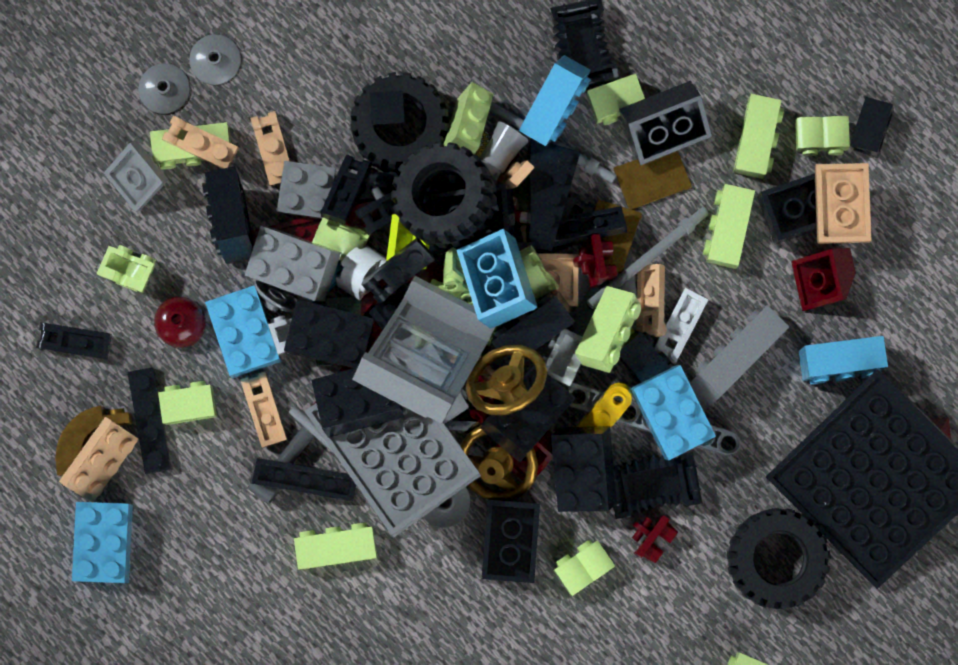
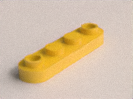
[576,383,632,428]

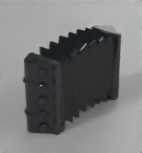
[550,0,619,88]
[613,452,703,519]

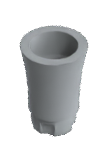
[479,121,529,182]

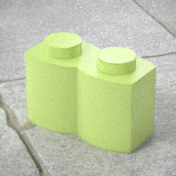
[795,116,850,156]
[553,539,615,596]

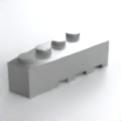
[690,305,789,408]

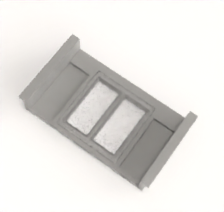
[352,276,495,424]

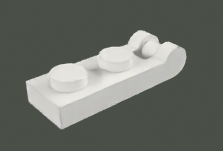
[654,288,708,364]

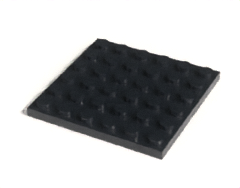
[766,368,958,589]

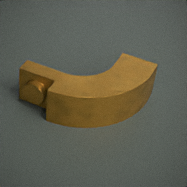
[55,405,133,477]

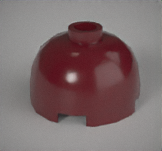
[154,297,206,348]

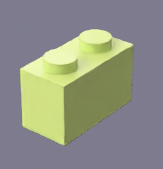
[586,74,645,125]
[158,381,217,425]

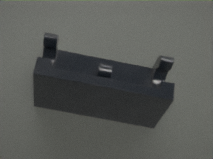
[850,97,894,158]

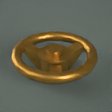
[466,345,547,415]
[460,425,538,501]

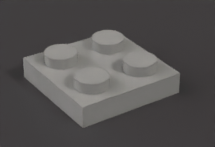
[104,140,169,213]
[276,161,336,219]

